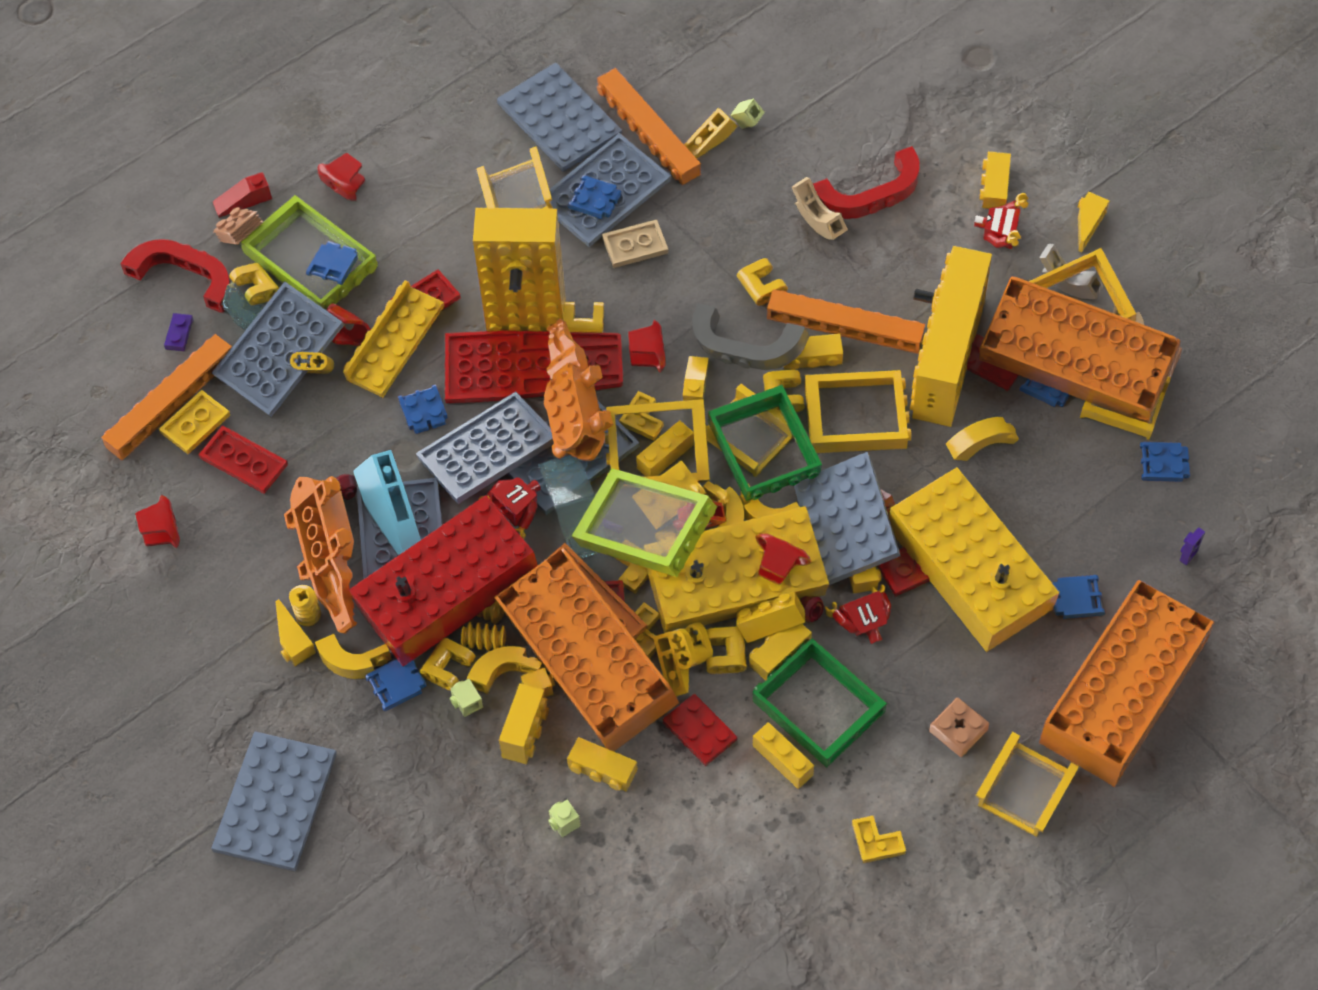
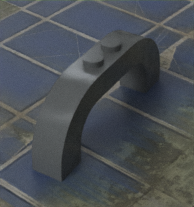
[692,303,809,370]

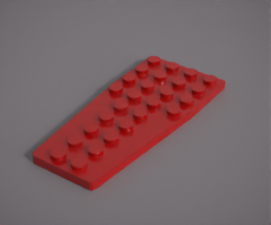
[445,330,623,404]

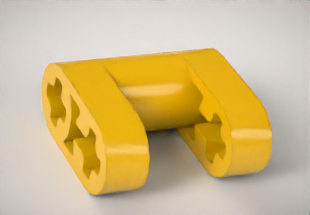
[737,258,788,306]
[229,263,279,305]
[564,302,604,333]
[290,352,334,374]
[763,370,805,412]
[669,622,713,669]
[706,627,747,674]
[420,638,476,691]

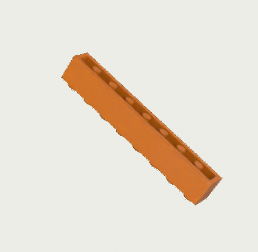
[597,68,701,185]
[767,289,925,354]
[101,334,232,460]

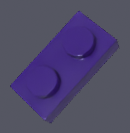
[164,313,193,351]
[1180,527,1205,565]

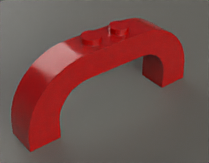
[813,146,920,219]
[120,239,232,313]

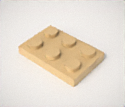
[602,219,668,268]

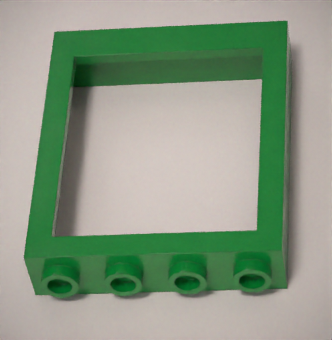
[707,385,822,501]
[753,638,887,768]

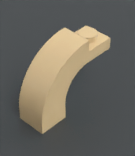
[792,177,848,240]

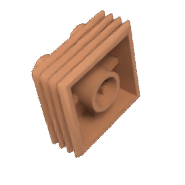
[214,207,263,245]
[929,698,989,757]

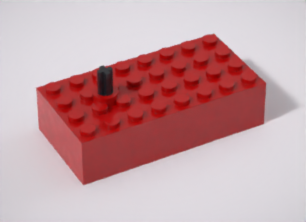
[349,495,538,667]

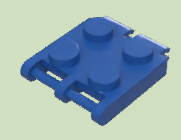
[567,175,621,219]
[306,241,358,285]
[1019,379,1070,407]
[398,384,448,434]
[1140,442,1190,482]
[1052,575,1105,619]
[365,659,427,711]

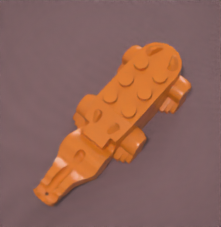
[544,318,613,461]
[284,476,357,634]

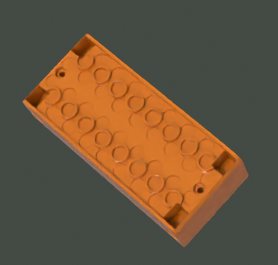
[979,277,1181,423]
[495,548,679,752]
[1039,580,1215,787]

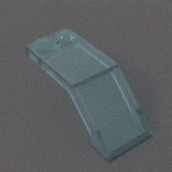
[538,455,608,558]

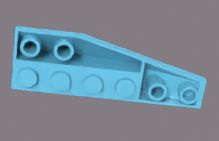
[353,450,421,555]

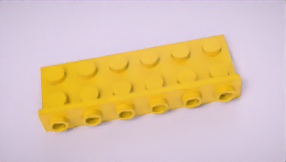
[343,280,445,398]

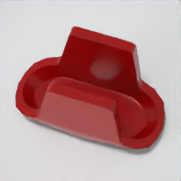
[317,153,365,201]
[326,304,371,346]
[628,319,666,373]
[135,495,180,549]
[755,534,811,585]

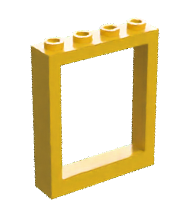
[1029,248,1136,321]
[805,370,911,453]
[605,399,710,489]

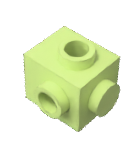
[731,99,765,128]
[450,679,483,717]
[548,799,580,837]

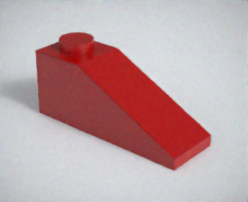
[212,172,272,217]

